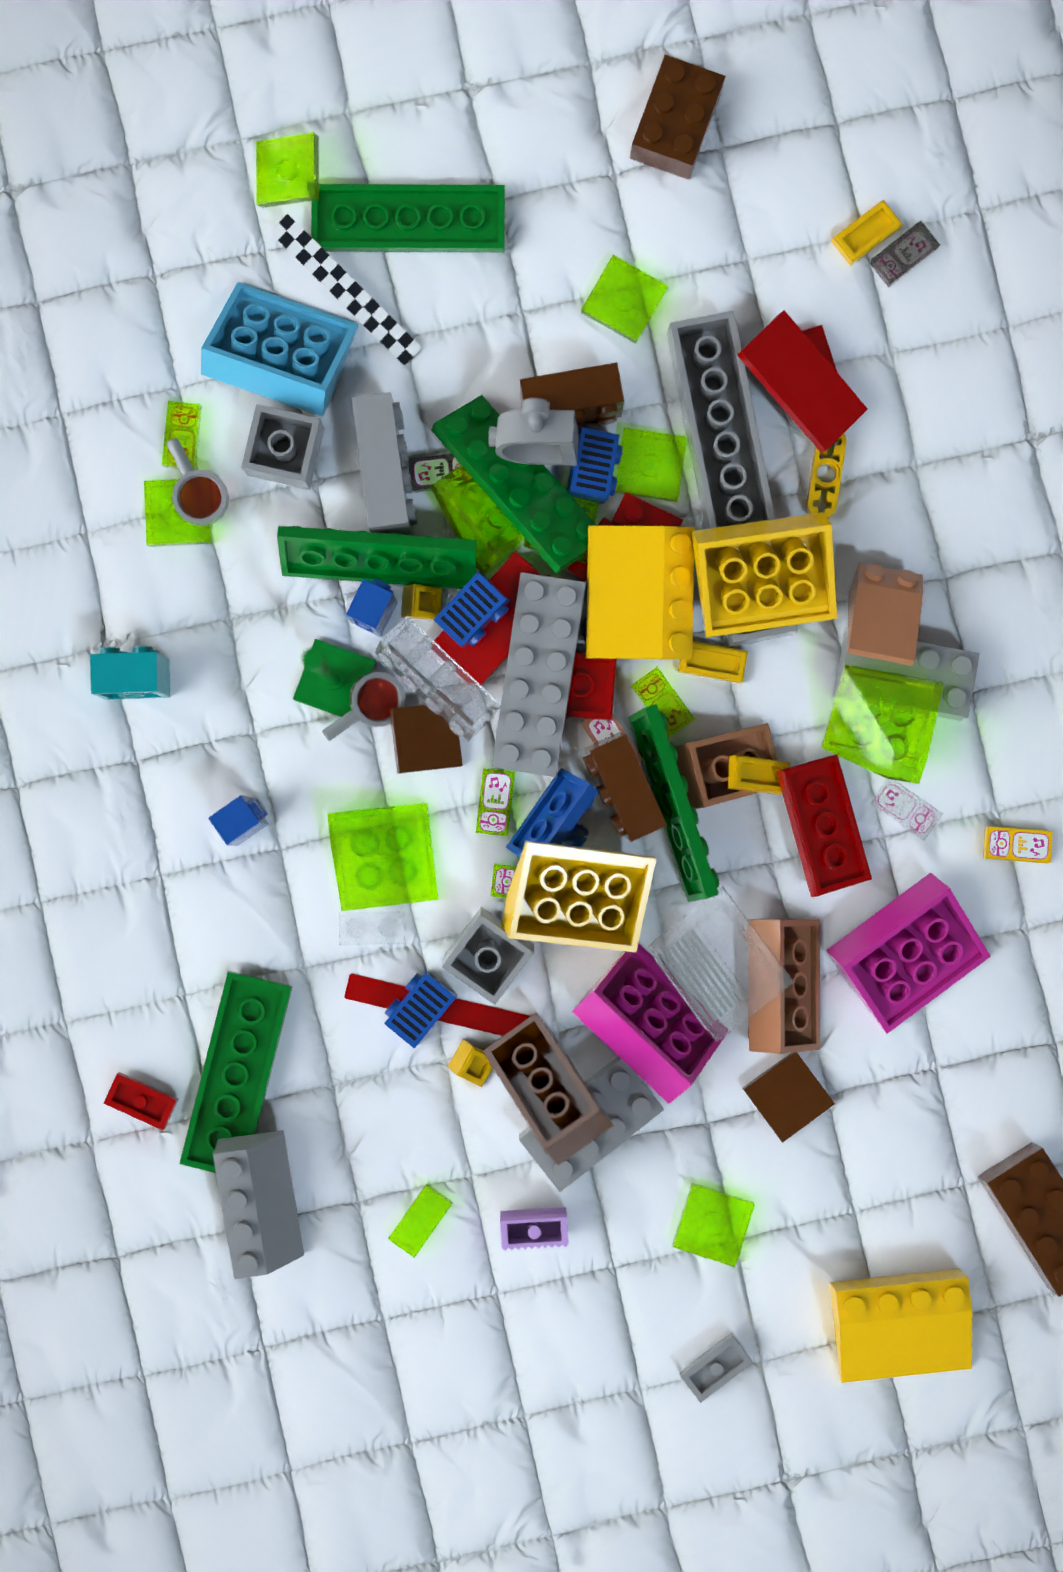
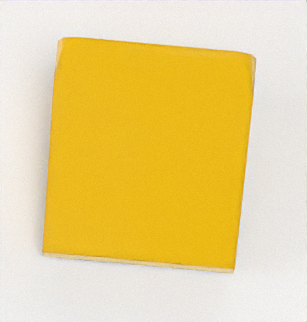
[401,584,442,620]
[448,1040,493,1087]

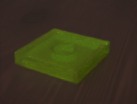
[256,132,319,208]
[581,255,669,344]
[615,427,687,502]
[144,478,213,547]
[672,1182,755,1267]

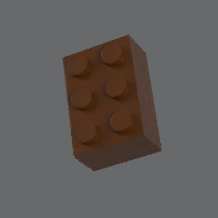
[630,54,726,180]
[520,362,624,429]
[582,732,667,842]

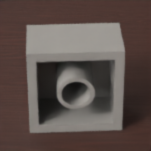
[241,404,324,490]
[441,906,534,1005]

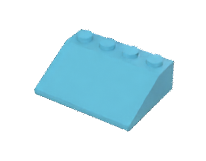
[201,282,358,417]

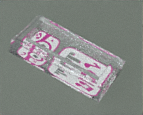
[870,776,943,840]

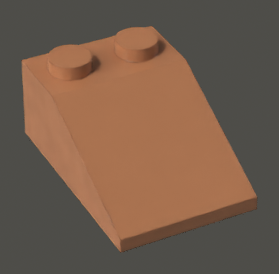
[847,562,923,666]
[675,723,777,809]

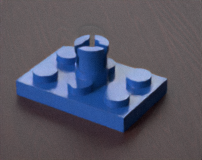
[506,768,599,857]

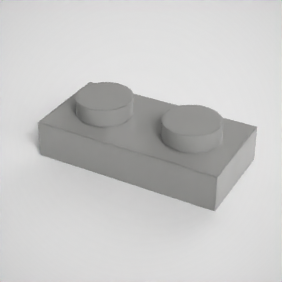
[679,1333,753,1403]

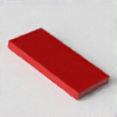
[737,310,868,453]
[428,551,542,691]
[776,754,872,897]

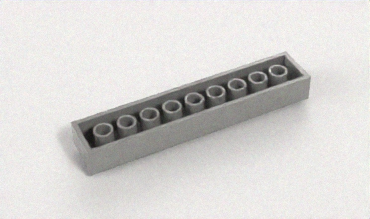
[667,311,798,647]

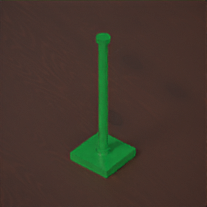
[293,639,377,717]

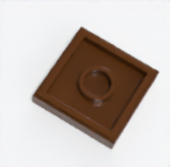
[389,702,463,774]
[742,1052,835,1143]

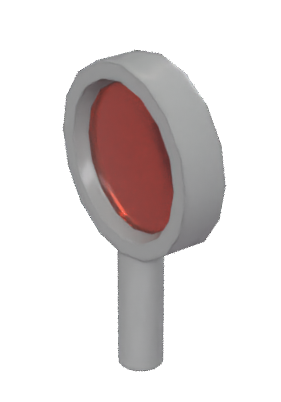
[167,438,229,526]
[322,672,406,741]

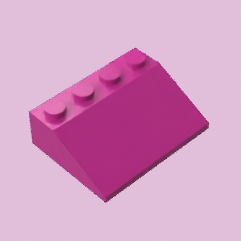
[826,872,991,1034]
[572,943,729,1104]

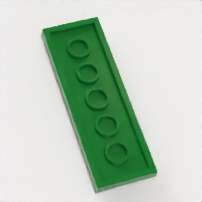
[311,184,505,253]
[431,395,597,574]
[277,526,477,589]
[628,704,719,902]
[179,971,293,1173]

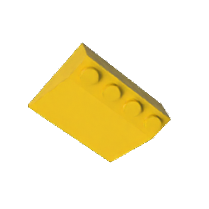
[692,512,837,638]
[586,526,695,660]
[501,841,656,952]
[829,1269,972,1383]

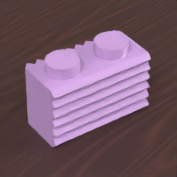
[500,1207,569,1251]

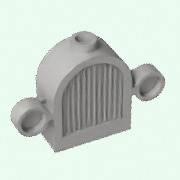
[489,398,579,466]

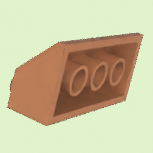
[747,919,820,1054]

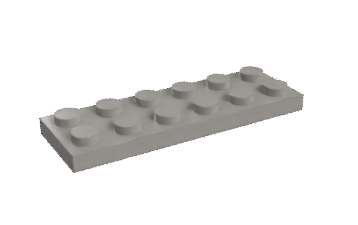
[491,572,587,777]

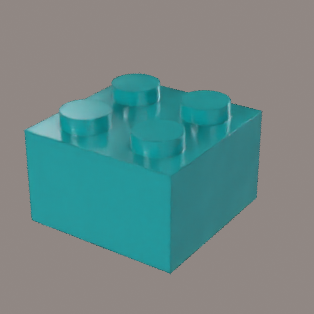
[90,646,170,700]

